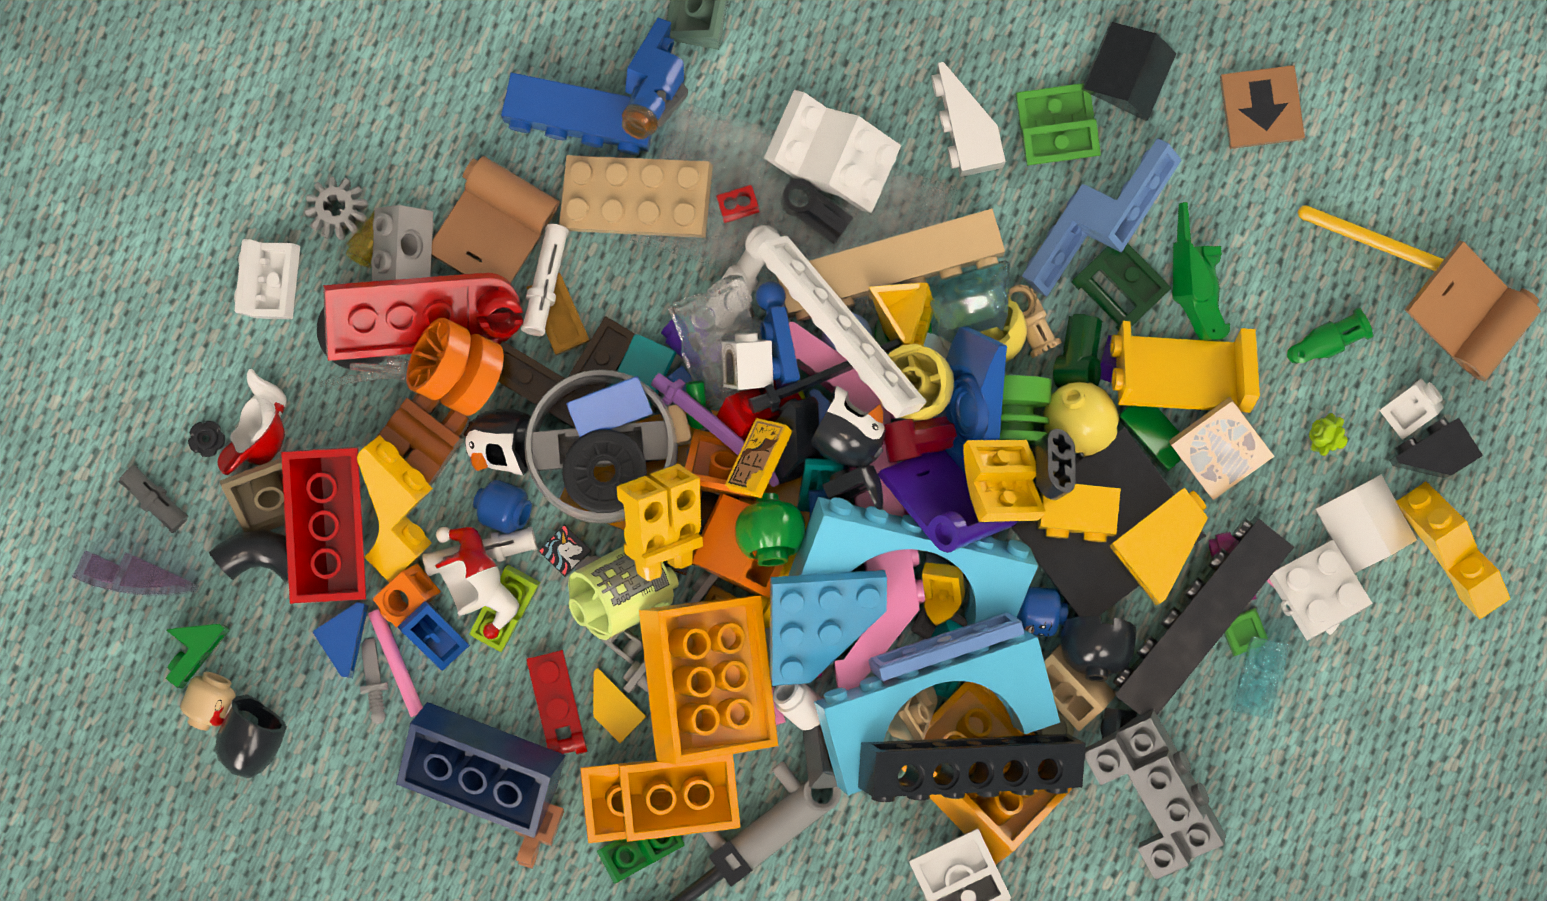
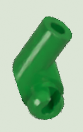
[686,380,712,429]

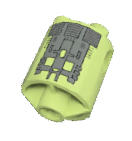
[568,546,679,640]

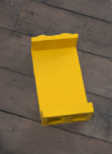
[1110,321,1260,413]

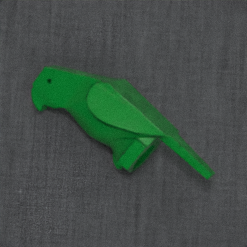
[1172,202,1230,341]

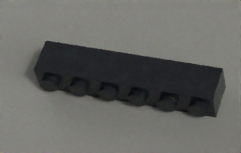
[1113,516,1294,715]

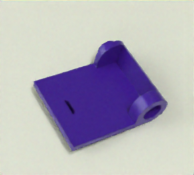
[878,450,1017,553]

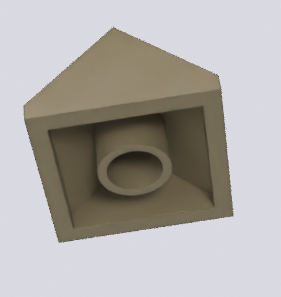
[220,458,285,532]

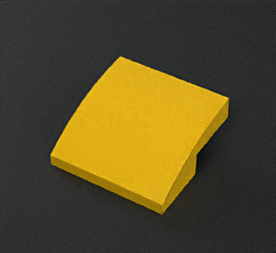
[963,440,1046,522]

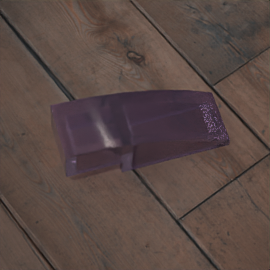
[72,550,200,596]

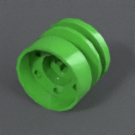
[1000,375,1052,445]

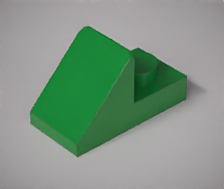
[165,624,230,688]

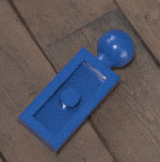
[756,281,800,390]

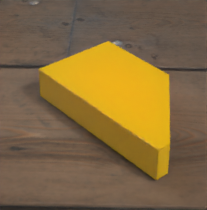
[593,668,647,743]

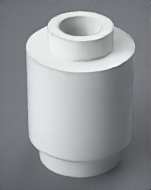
[773,684,822,730]

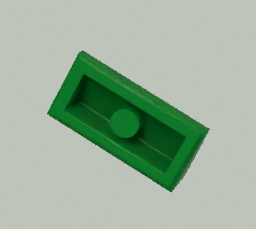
[1119,406,1182,473]

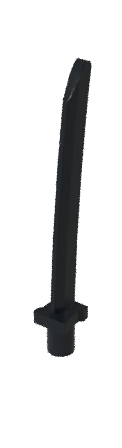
[748,339,902,414]

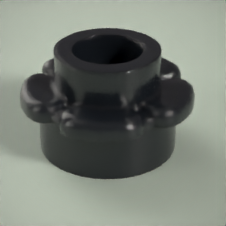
[188,420,225,457]

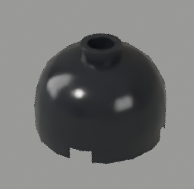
[1061,616,1136,681]

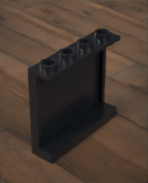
[1011,428,1206,617]

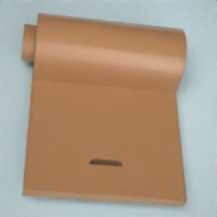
[431,156,560,283]
[1404,240,1541,382]

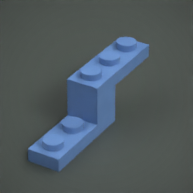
[1022,138,1181,297]

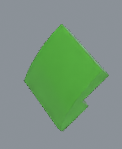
[1015,83,1101,166]

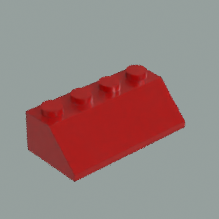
[281,447,366,604]

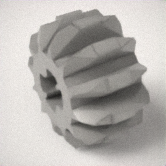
[304,176,369,240]

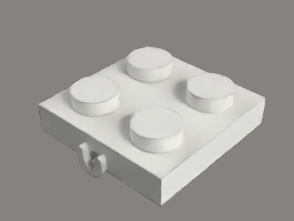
[1269,540,1373,641]

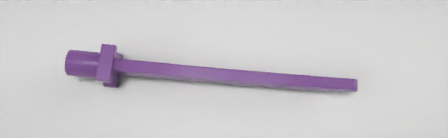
[651,373,779,487]

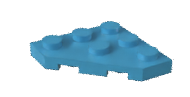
[770,570,887,686]

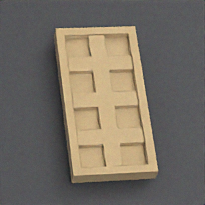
[559,155,713,238]

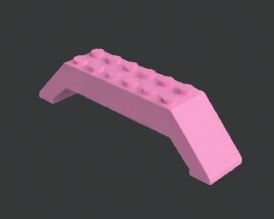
[789,322,925,691]

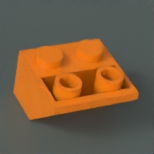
[692,493,784,598]

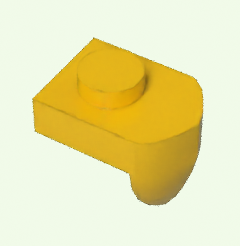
[922,562,965,626]

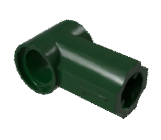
[1053,314,1103,388]

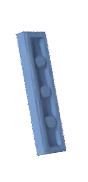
[868,612,1025,681]

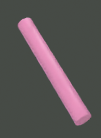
[368,609,423,717]

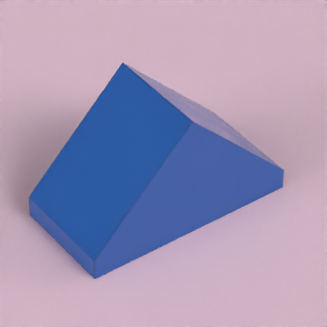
[398,601,470,671]
[312,602,369,679]

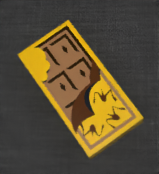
[725,418,792,498]

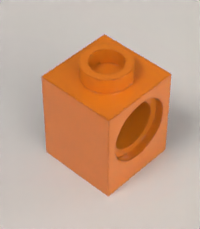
[373,563,441,628]

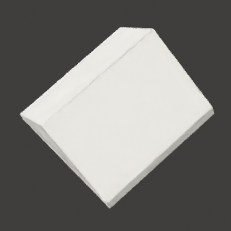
[1315,474,1417,573]

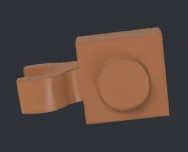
[515,804,564,869]

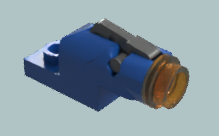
[622,17,688,139]

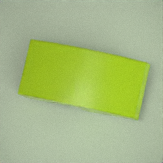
[469,564,541,652]

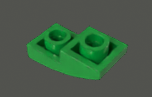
[597,835,685,884]

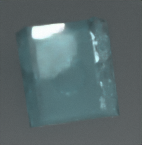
[930,260,1010,343]

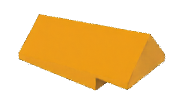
[580,754,740,843]

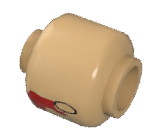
[180,672,236,731]

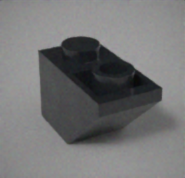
[774,396,820,485]
[1389,417,1483,478]

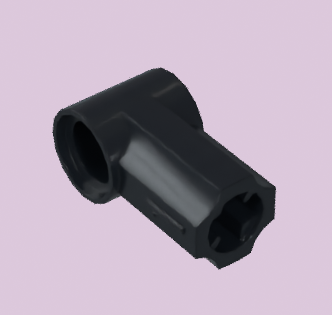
[781,179,853,244]

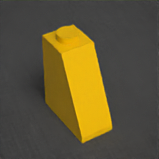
[1109,488,1208,605]

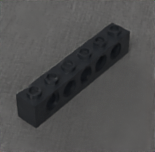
[858,734,1086,802]

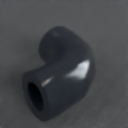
[209,529,289,584]

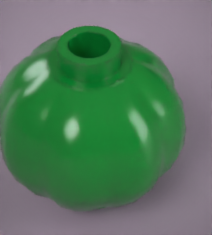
[735,493,806,567]

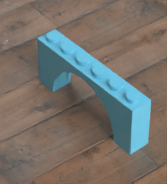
[789,497,1038,625]
[814,630,1060,795]

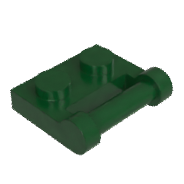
[1071,243,1171,331]

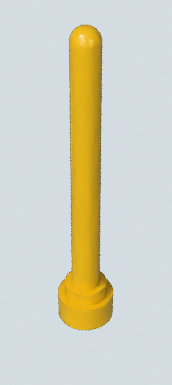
[1298,205,1444,271]

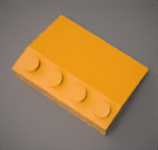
[639,595,778,764]
[902,682,1073,865]

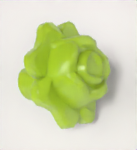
[1309,413,1348,456]

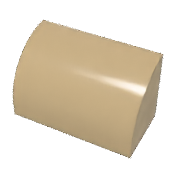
[1044,644,1115,731]

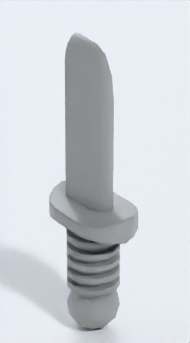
[360,637,389,724]

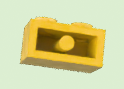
[1037,484,1121,542]

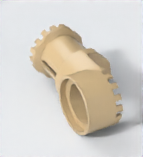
[1004,284,1062,358]

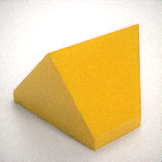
[869,283,935,346]

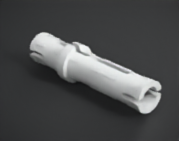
[521,224,569,336]
[422,527,538,576]

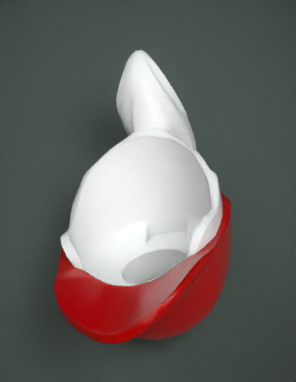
[217,369,287,475]

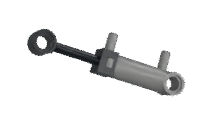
[670,762,841,901]

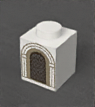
[722,333,774,390]

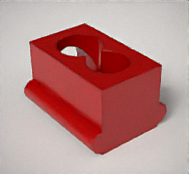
[715,184,760,223]

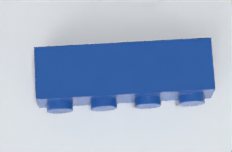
[501,73,653,155]

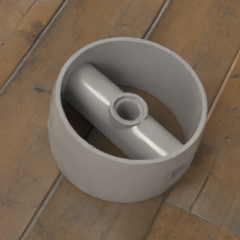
[525,370,678,524]

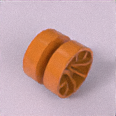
[406,318,504,416]

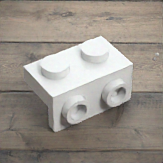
[234,239,300,319]

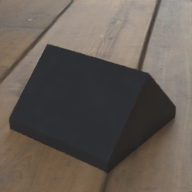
[1081,22,1177,121]

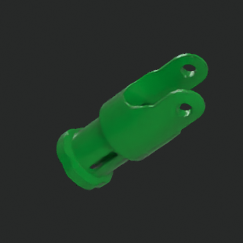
[1287,307,1374,364]

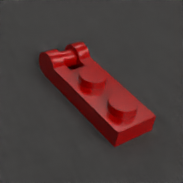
[526,650,588,755]

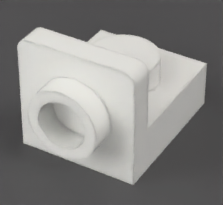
[1379,379,1444,440]

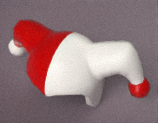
[435,526,519,640]

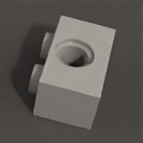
[371,205,433,281]

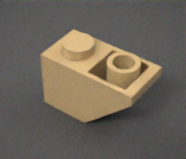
[888,686,938,741]

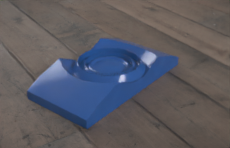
[945,327,1007,475]

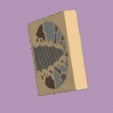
[1169,397,1274,500]

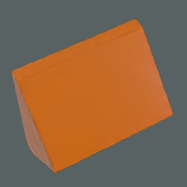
[685,429,756,501]

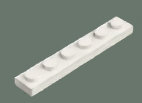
[756,236,927,418]

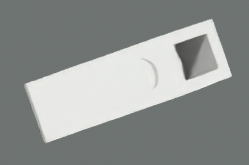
[931,62,1006,177]

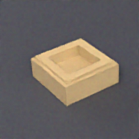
[668,405,692,446]

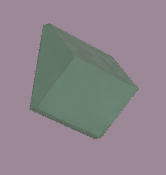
[666,0,729,50]

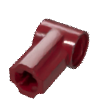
[884,416,957,463]

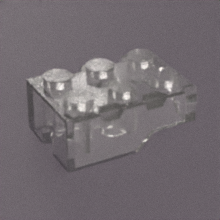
[668,275,762,410]

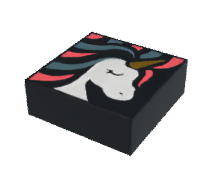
[539,524,591,578]

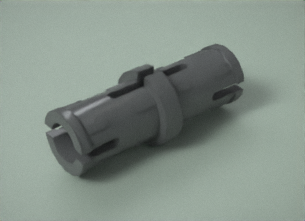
[118,465,189,533]

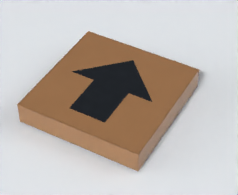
[1220,65,1305,149]

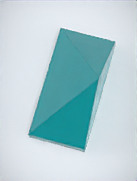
[797,456,844,512]

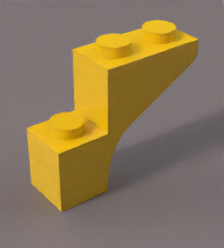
[357,435,433,583]
[1395,481,1511,619]

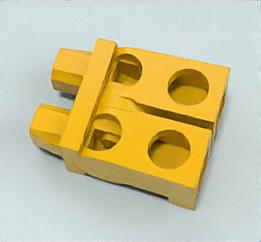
[616,464,703,581]

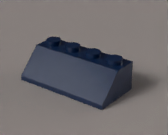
[396,702,566,838]

